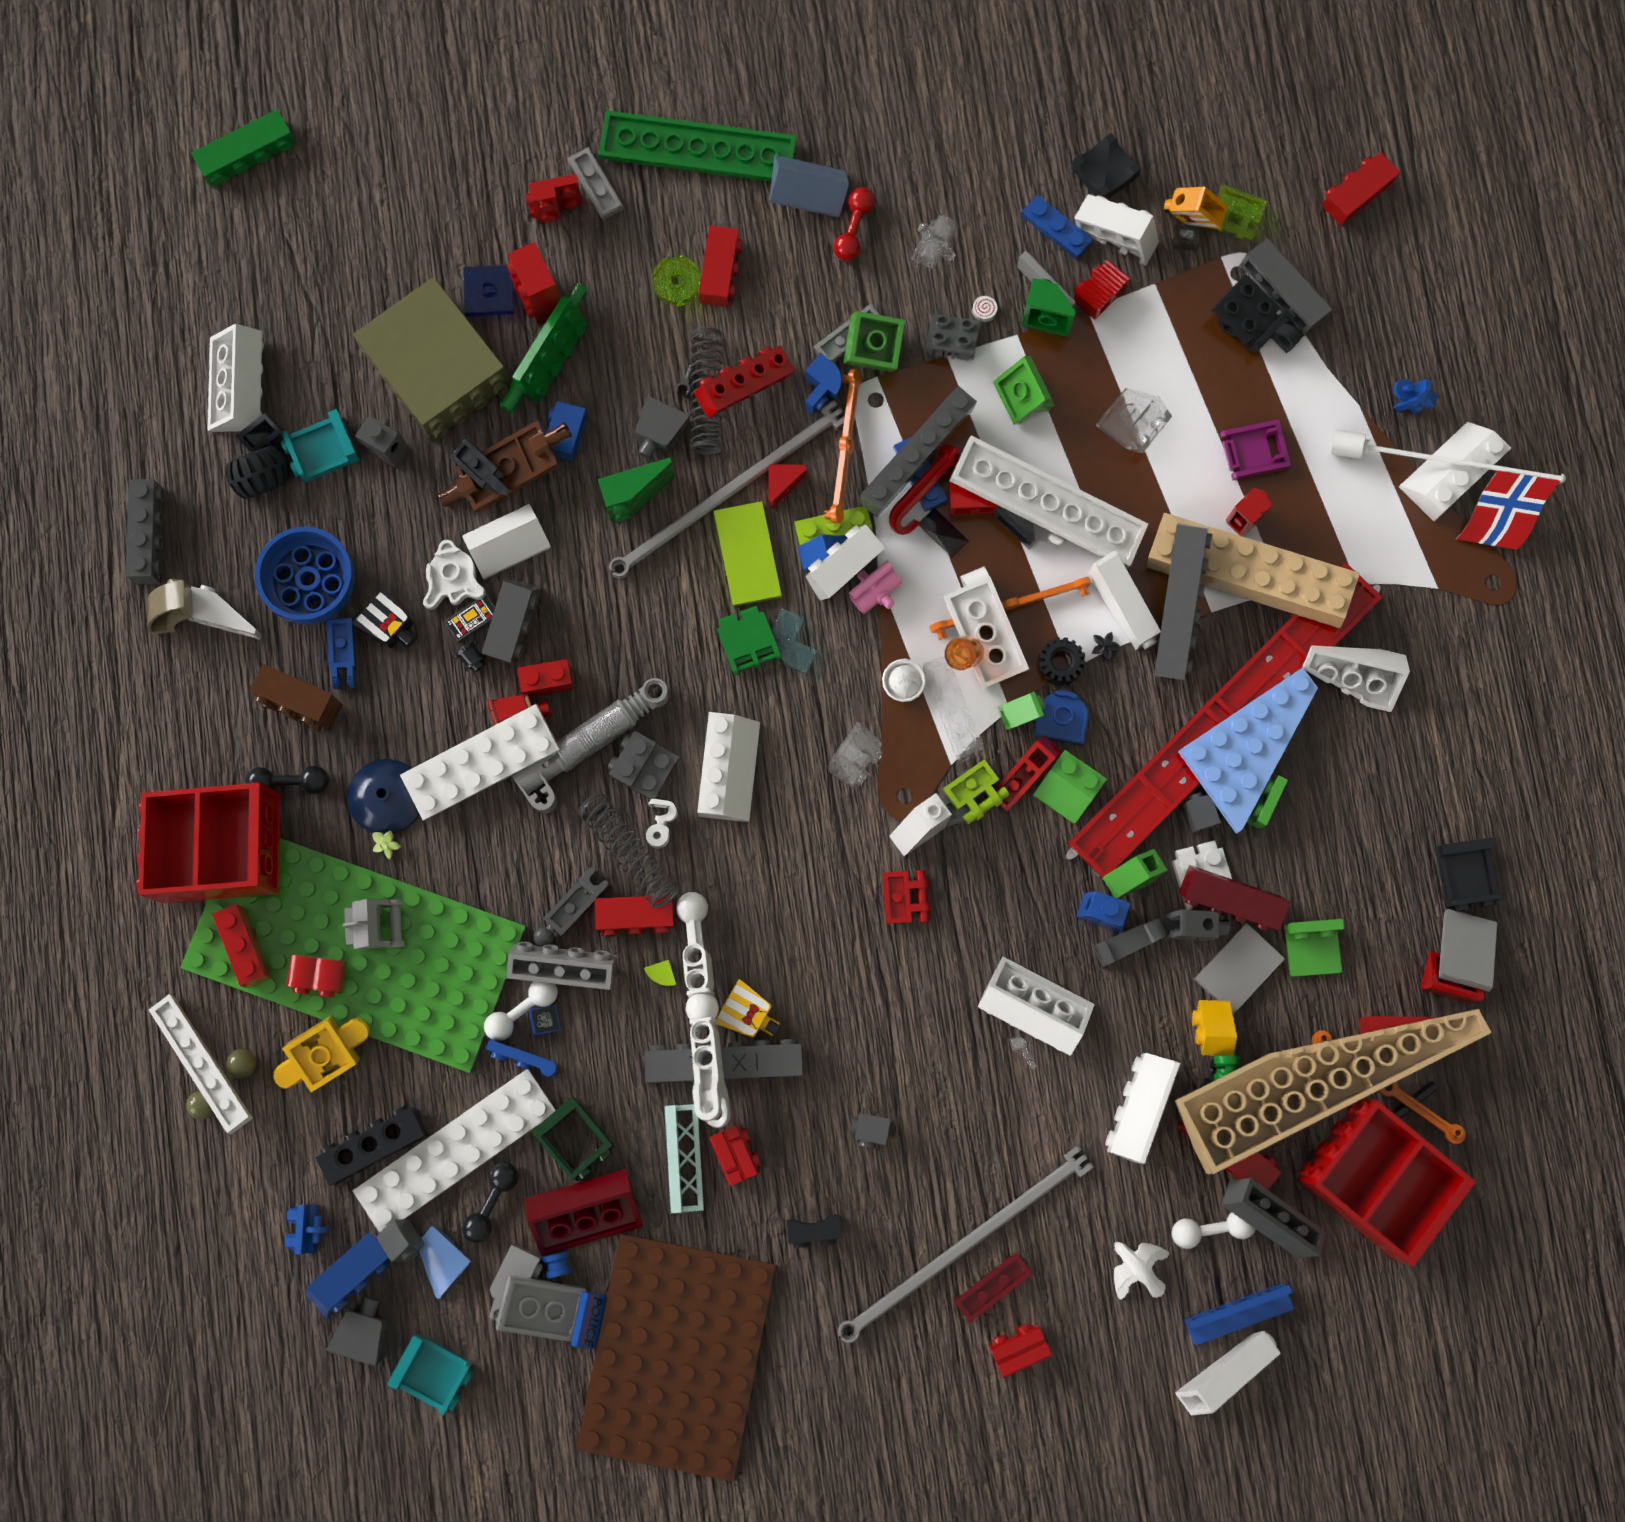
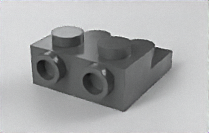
[608,731,680,800]

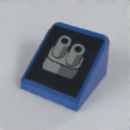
[529,1005,561,1036]

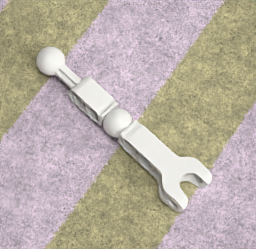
[676,892,730,1128]

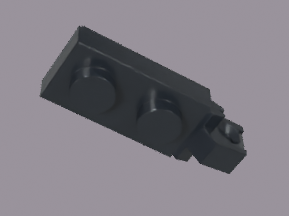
[450,438,511,497]

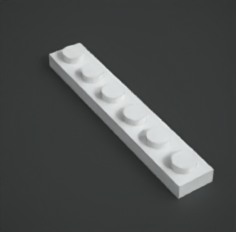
[149,994,253,1135]

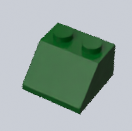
[1022,278,1075,337]

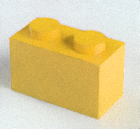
[1192,1000,1237,1056]

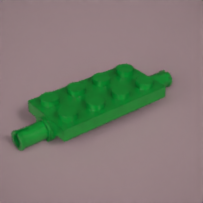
[500,282,589,414]

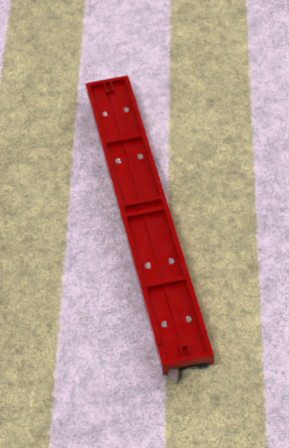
[1066,563,1383,880]

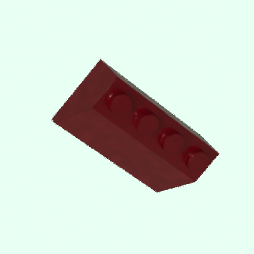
[524,1169,643,1257]

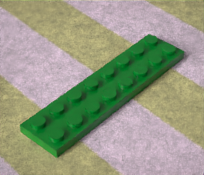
[599,110,796,182]

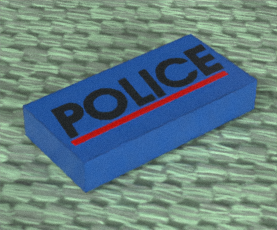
[571,1291,607,1349]

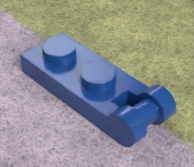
[486,1039,559,1077]

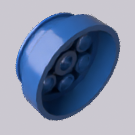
[255,527,355,625]

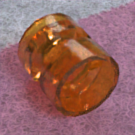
[944,636,984,670]

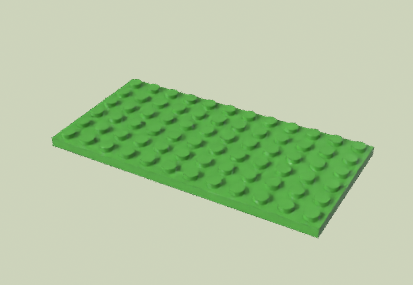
[180,838,527,1073]

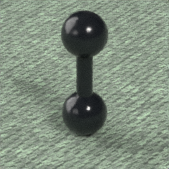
[245,765,329,794]
[462,1162,519,1243]

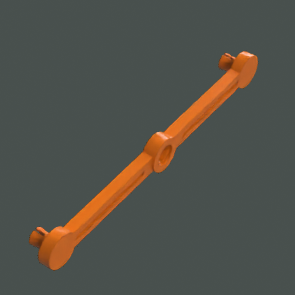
[824,369,862,523]
[929,577,1091,640]
[1312,1030,1465,1144]

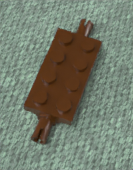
[438,420,572,512]

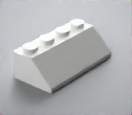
[208,324,264,432]
[1399,422,1511,521]
[697,712,760,822]
[978,956,1095,1056]
[1105,1053,1180,1164]

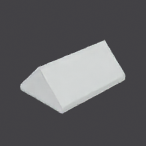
[462,504,551,580]

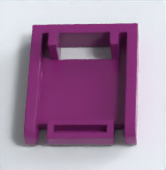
[1220,419,1291,480]

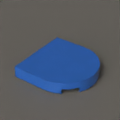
[1033,690,1088,746]

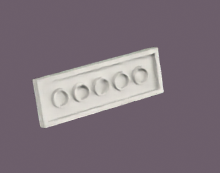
[400,704,560,820]

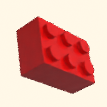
[506,242,560,325]

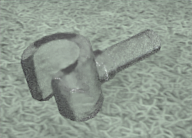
[1009,1036,1037,1070]

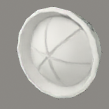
[882,659,926,702]

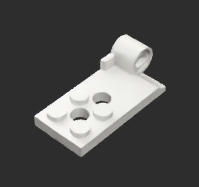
[943,566,1029,689]

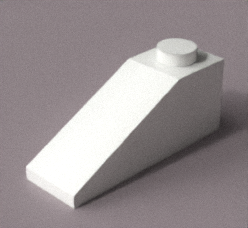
[188,585,262,640]

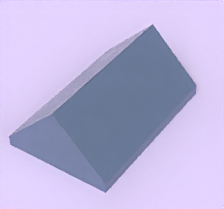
[769,155,849,217]

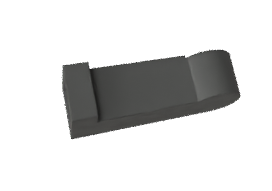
[1092,918,1168,968]

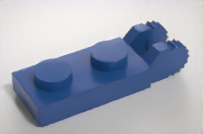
[327,618,356,689]

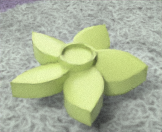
[372,831,401,859]

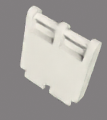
[1172,840,1232,910]

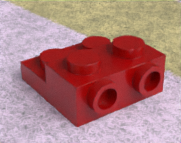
[526,174,583,223]

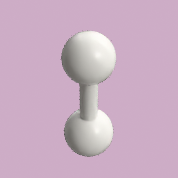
[484,981,558,1041]
[1172,1212,1256,1249]

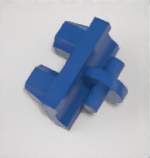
[1393,379,1439,414]
[285,1204,329,1254]

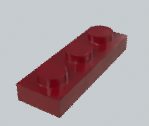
[953,1252,1033,1323]

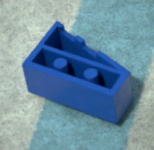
[306,1232,390,1319]

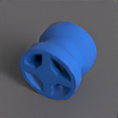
[542,1251,572,1279]

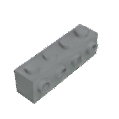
[507,942,616,990]

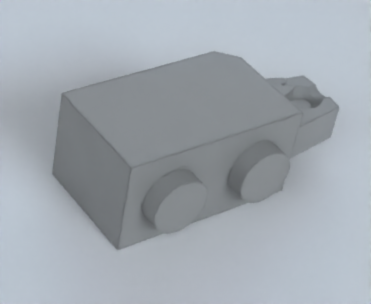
[489,1244,544,1321]

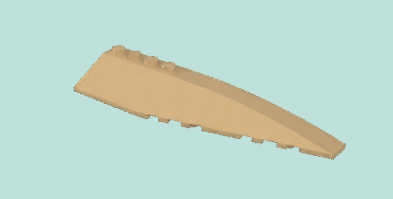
[1175,1009,1491,1174]

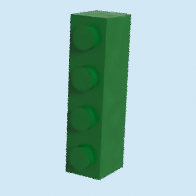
[191,109,296,187]

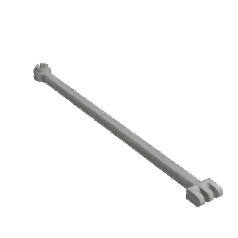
[609,400,845,579]
[838,1145,1094,1343]

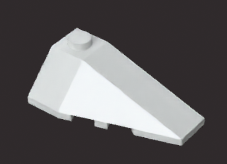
[1303,645,1410,712]

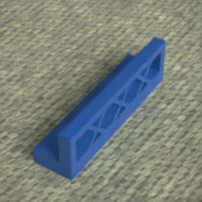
[1184,1283,1294,1346]

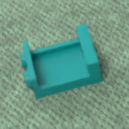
[281,409,360,483]
[387,1333,474,1416]

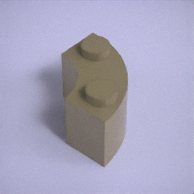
[148,579,192,635]

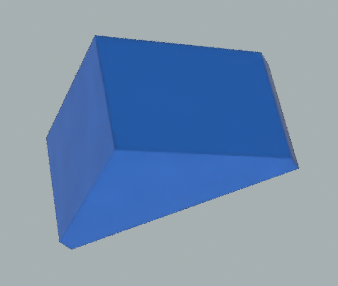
[798,534,847,571]

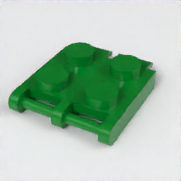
[717,606,782,676]

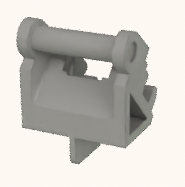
[343,899,405,949]

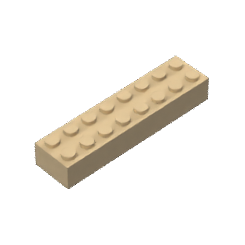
[1146,512,1360,628]

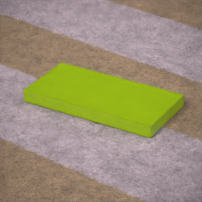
[714,501,782,607]

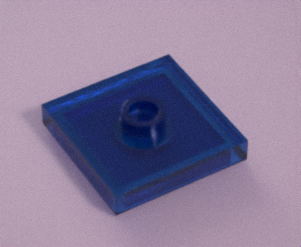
[463,265,515,316]

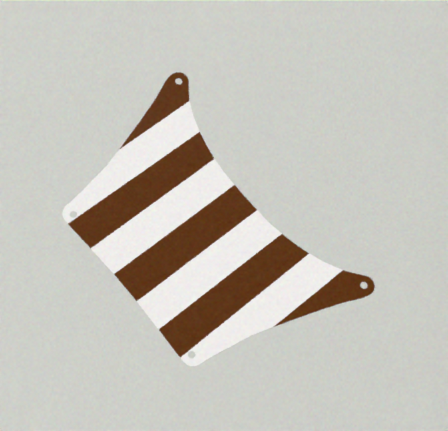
[855,252,1517,820]

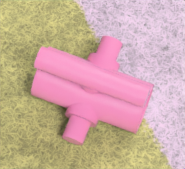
[848,560,903,614]

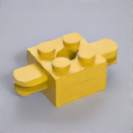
[274,1015,369,1093]

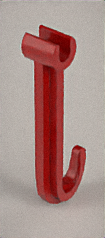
[889,444,961,535]

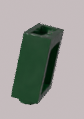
[531,1097,614,1180]

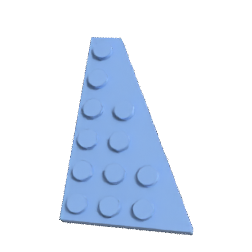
[1178,668,1318,833]

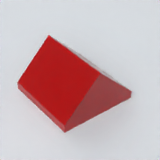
[1420,951,1484,1004]

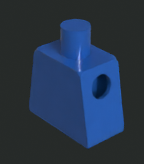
[1076,891,1131,933]

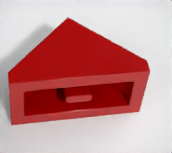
[768,464,807,509]

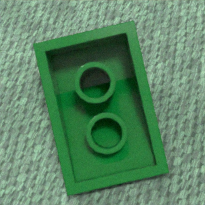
[598,458,675,522]

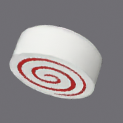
[972,296,997,322]

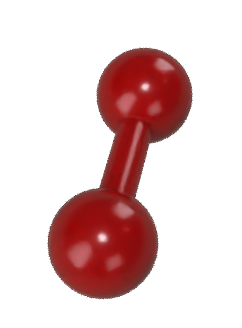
[833,187,875,261]

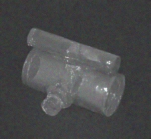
[909,215,958,269]

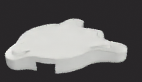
[423,540,486,610]

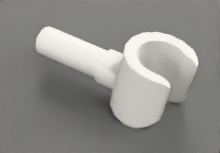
[1046,532,1065,549]

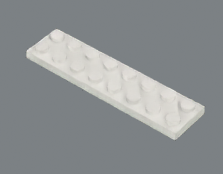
[950,435,1148,569]
[353,1069,556,1233]

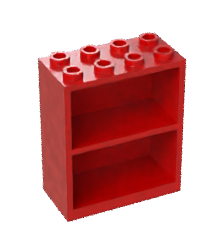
[136,783,281,904]
[1297,1098,1476,1267]

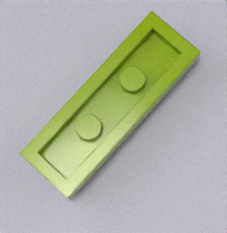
[794,506,872,546]

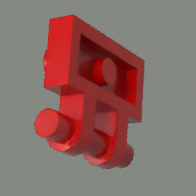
[882,870,931,925]

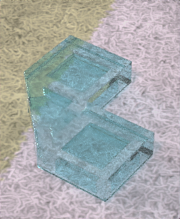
[772,608,817,675]

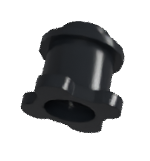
[452,639,487,673]

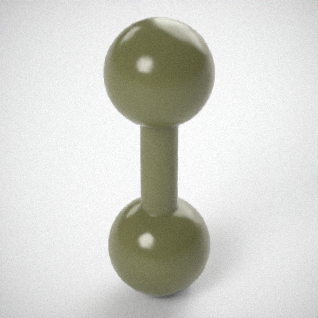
[186,1049,256,1120]

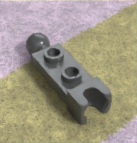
[533,867,611,947]

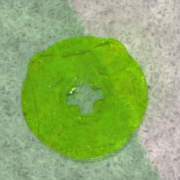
[652,256,701,307]

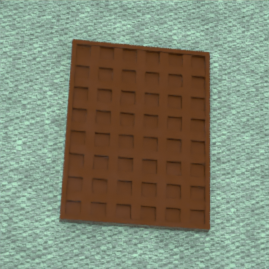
[576,1234,775,1482]

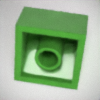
[1033,750,1107,824]

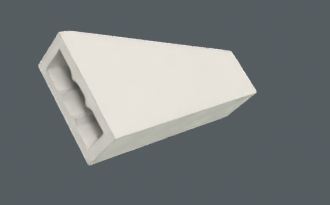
[1087,550,1161,650]
[889,793,952,857]
[1175,1331,1281,1415]

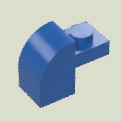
[805,353,841,415]

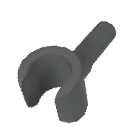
[675,365,695,398]

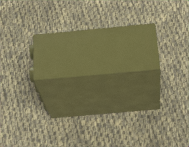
[352,277,510,441]

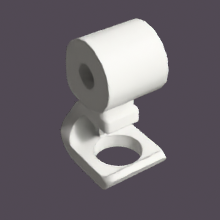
[646,799,678,849]

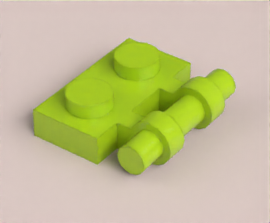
[943,759,1009,824]

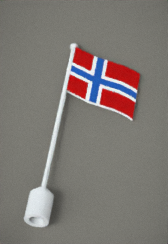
[1331,429,1566,550]

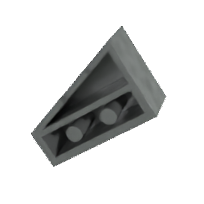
[482,579,543,663]

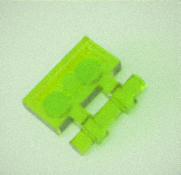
[1216,184,1268,240]

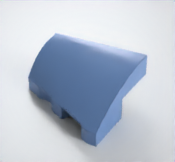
[419,1225,472,1300]

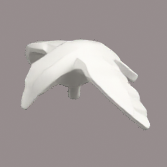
[1114,1242,1169,1299]

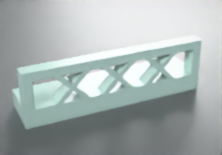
[665,1104,704,1213]

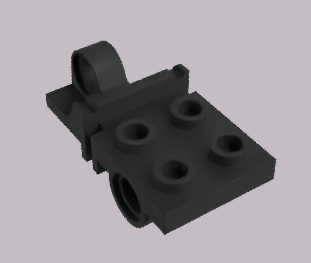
[1211,274,1304,353]

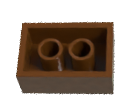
[249,663,343,732]

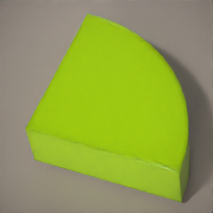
[644,960,677,986]

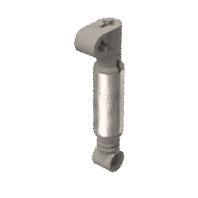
[512,678,669,814]

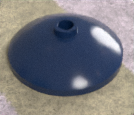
[347,759,419,834]

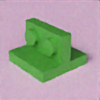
[993,355,1054,425]

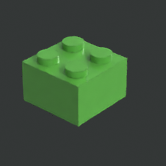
[843,311,905,372]

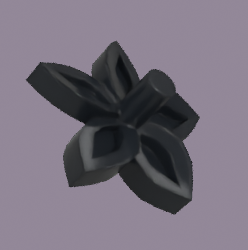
[1091,632,1121,661]

